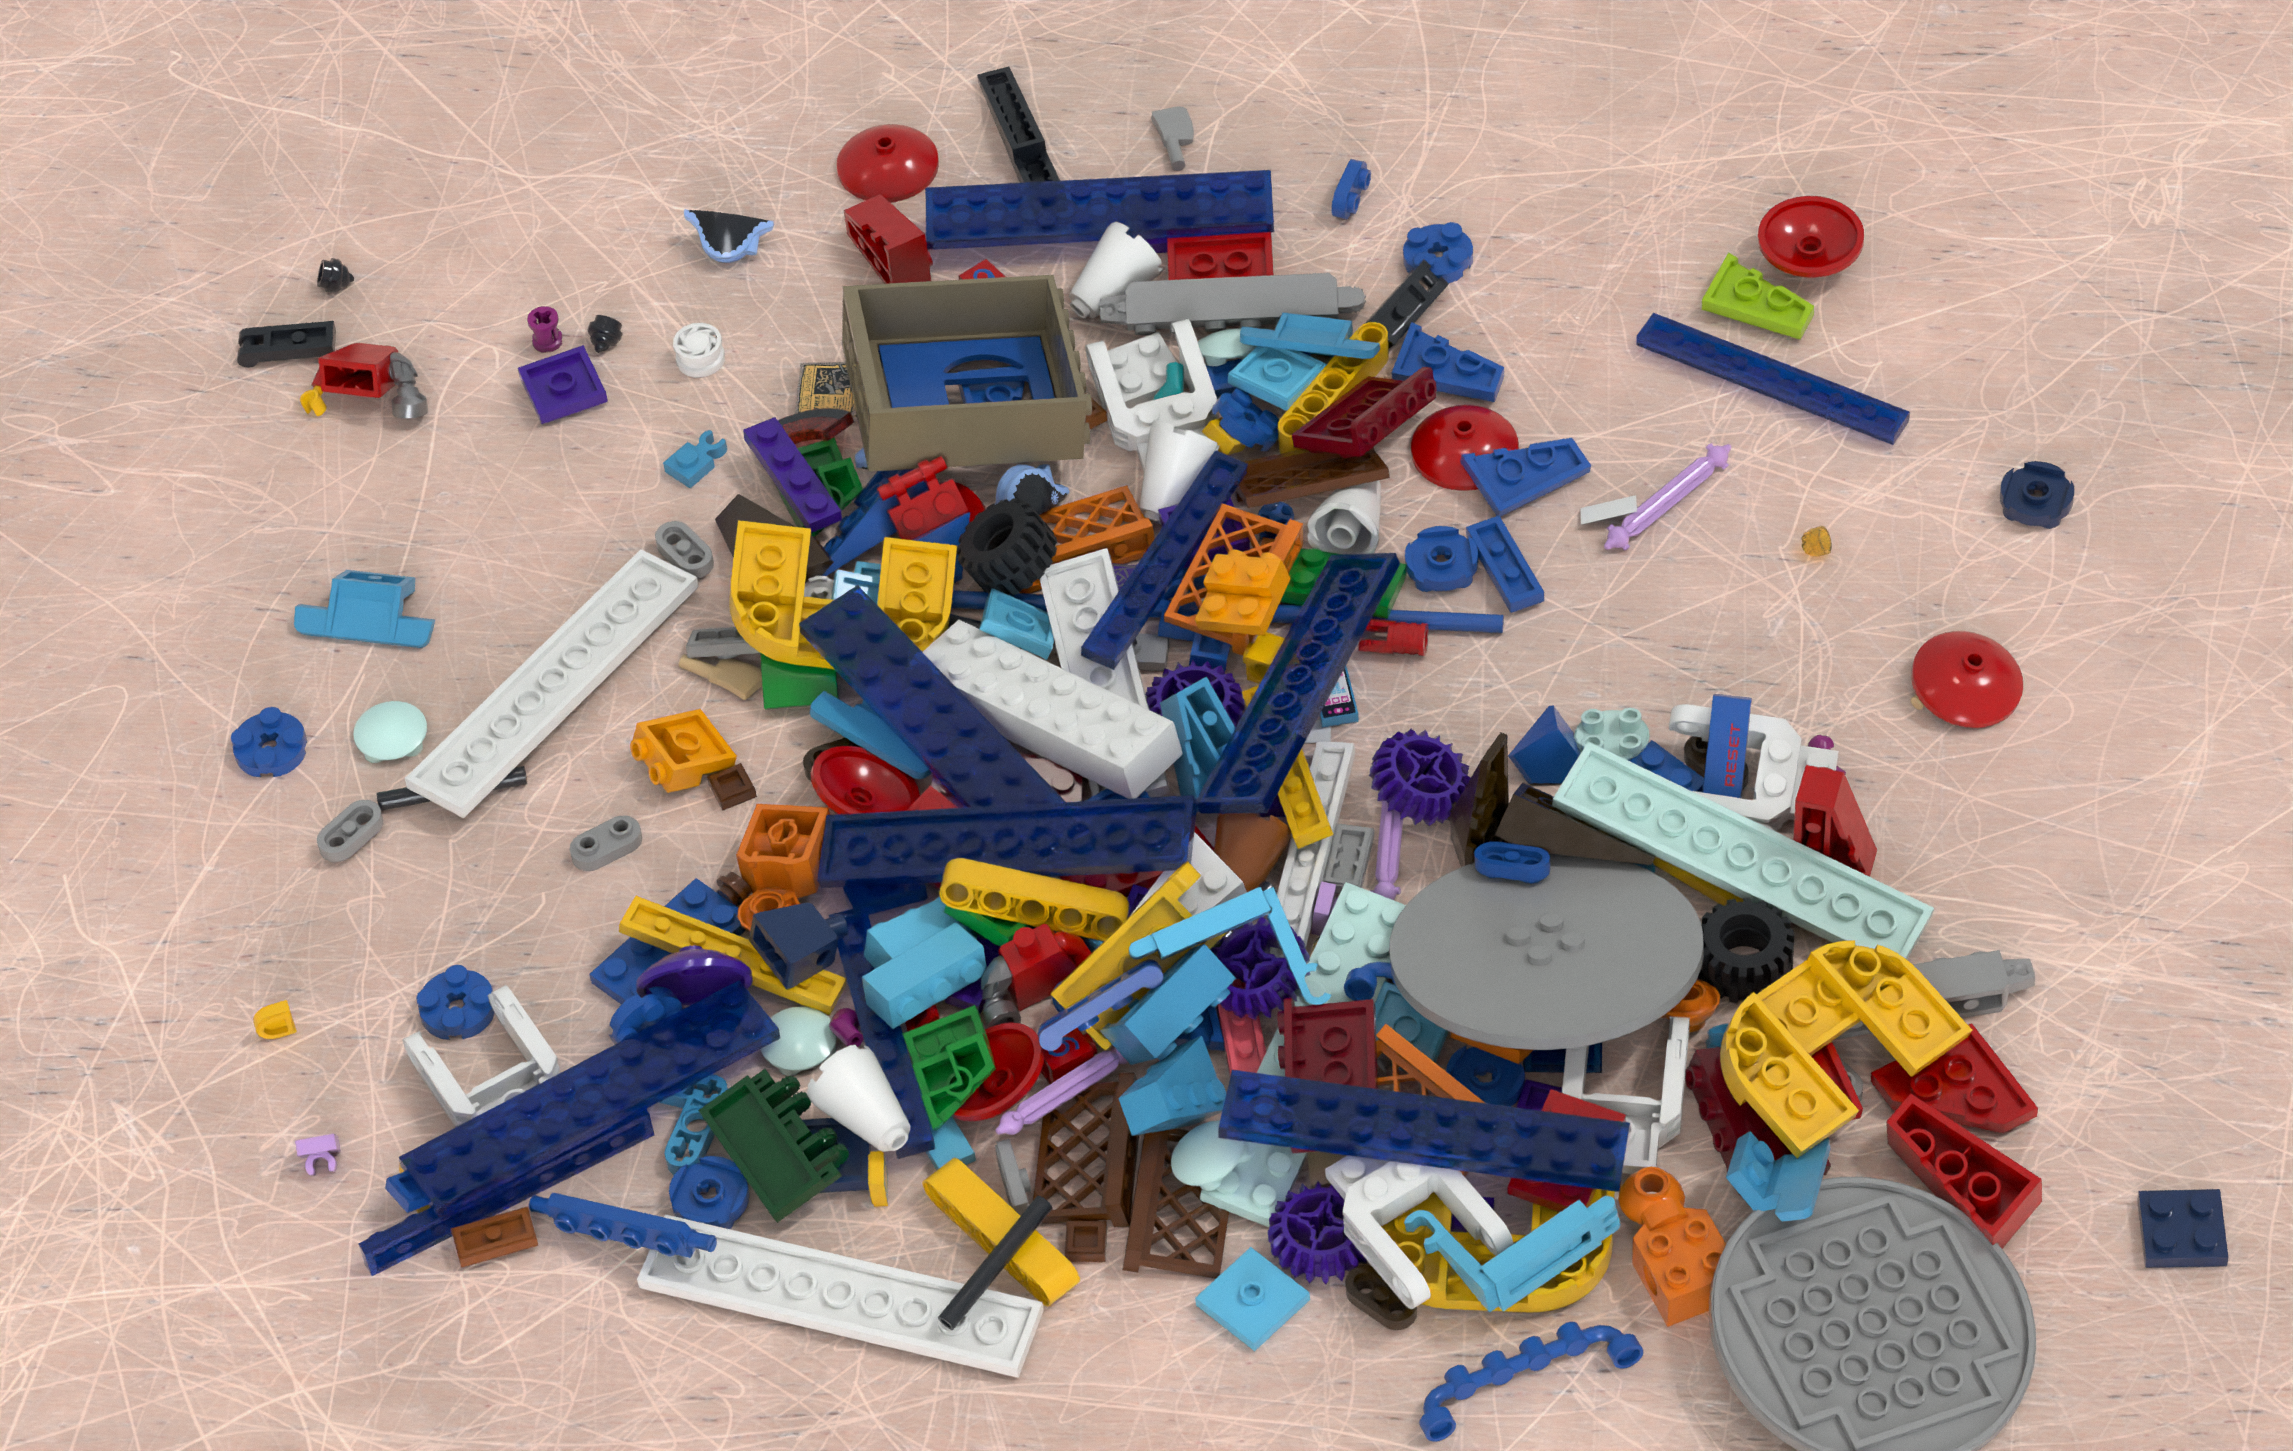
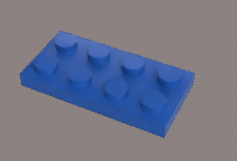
[589,878,746,1005]

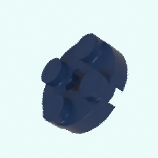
[2000,461,2075,529]

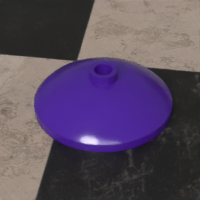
[636,945,753,1006]

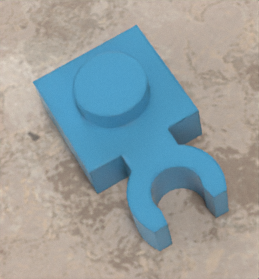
[663,430,727,488]

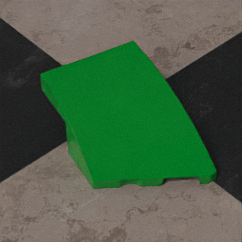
[776,437,863,537]
[760,653,839,710]
[903,1005,996,1131]

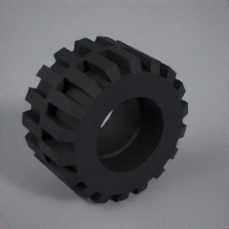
[956,498,1057,595]
[1698,898,1794,1004]

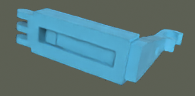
[1129,887,1332,1005]
[1404,1196,1621,1313]

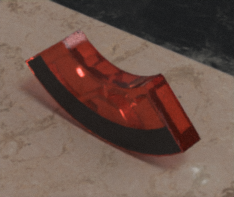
[778,408,854,444]

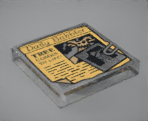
[795,362,858,424]

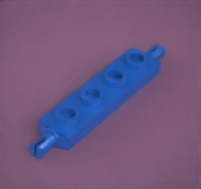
[529,1192,717,1258]

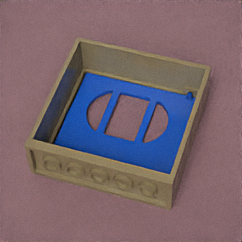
[842,275,1092,472]

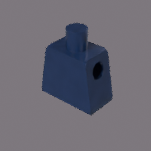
[749,902,848,990]

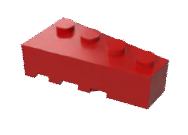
[1886,1093,2042,1249]

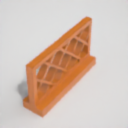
[1020,485,1157,593]
[1164,503,1303,656]
[1376,1024,1511,1177]

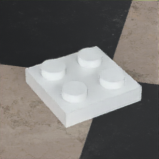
[1108,332,1188,409]

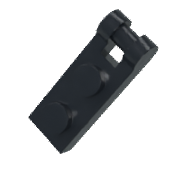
[1364,259,1449,349]
[237,321,336,368]

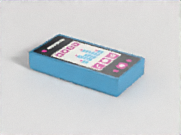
[1308,657,1359,728]

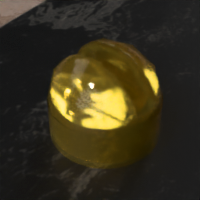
[1801,526,1832,557]

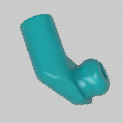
[1153,362,1184,400]

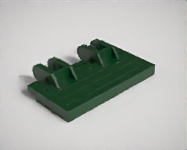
[698,1069,849,1223]

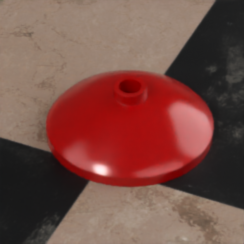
[837,124,939,203]
[1758,196,1864,278]
[1411,405,1519,491]
[1911,631,2023,728]
[811,746,920,828]
[952,1023,1045,1121]

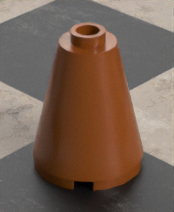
[1214,805,1291,892]

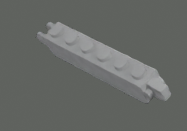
[1099,273,1366,335]
[1834,950,2035,1040]

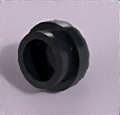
[317,258,354,293]
[587,315,623,353]

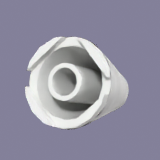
[1069,222,1163,318]
[1139,420,1220,524]
[1307,480,1381,558]
[807,1045,910,1152]

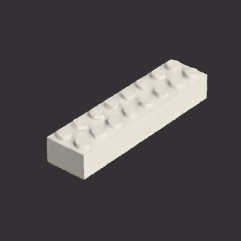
[909,620,1183,801]

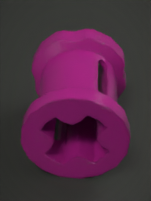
[527,306,563,353]

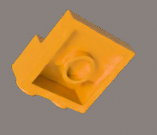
[1195,550,1291,636]
[630,709,737,793]

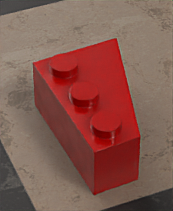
[844,194,933,284]
[1793,765,1877,877]

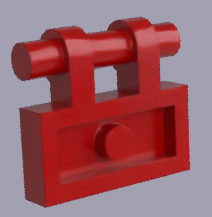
[876,456,968,540]

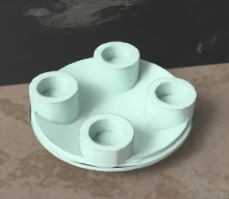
[1198,328,1257,366]
[353,701,427,763]
[1574,708,1650,760]
[759,1006,837,1076]
[1171,1120,1249,1191]

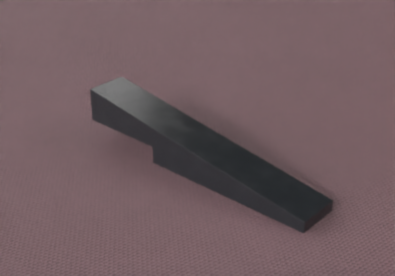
[977,66,1068,221]

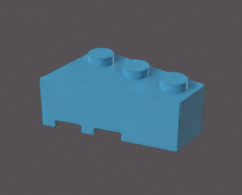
[1160,677,1262,817]
[1100,944,1236,1065]
[1118,1035,1229,1136]

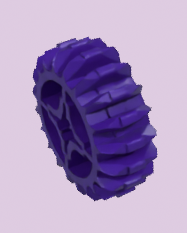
[1145,660,1245,730]
[1369,728,1471,826]
[1211,917,1311,1021]
[1268,1180,1367,1285]

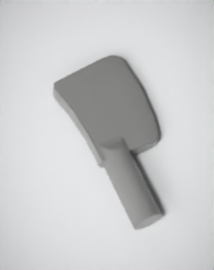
[1151,106,1194,171]

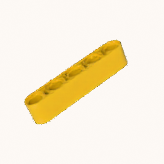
[1278,322,1389,454]
[939,858,1129,941]
[922,1157,1080,1307]

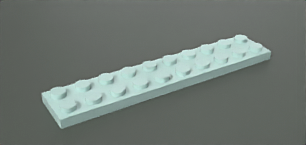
[1552,742,1934,959]
[1200,882,1406,1227]

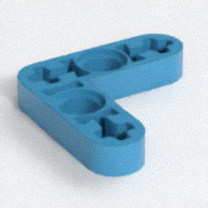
[620,1057,728,1175]

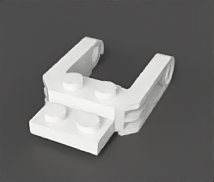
[1085,319,1218,471]
[1669,704,1839,831]
[403,985,571,1156]
[1562,1016,1690,1174]
[1325,1130,1514,1309]

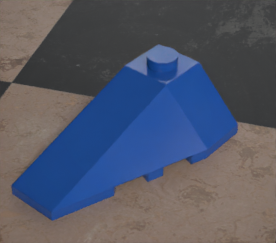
[822,469,928,576]

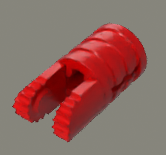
[1358,619,1429,656]

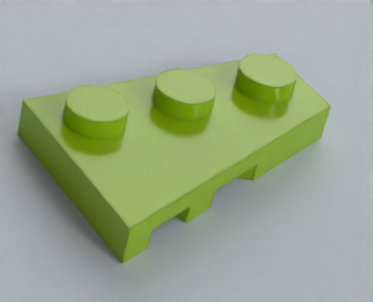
[1701,252,1814,340]

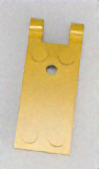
[1050,861,1229,1050]

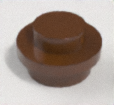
[716,872,752,905]

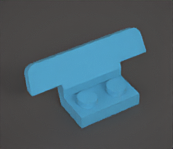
[1240,313,1380,359]
[294,570,436,648]
[810,670,943,779]
[1726,1131,1831,1222]

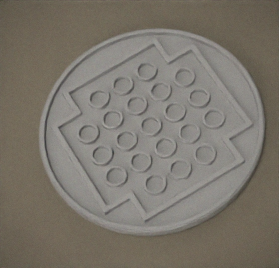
[1389,853,1704,1050]
[1709,1177,2036,1451]

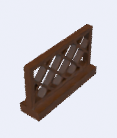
[1230,447,1390,508]
[1033,1072,1139,1227]
[1122,1128,1229,1279]

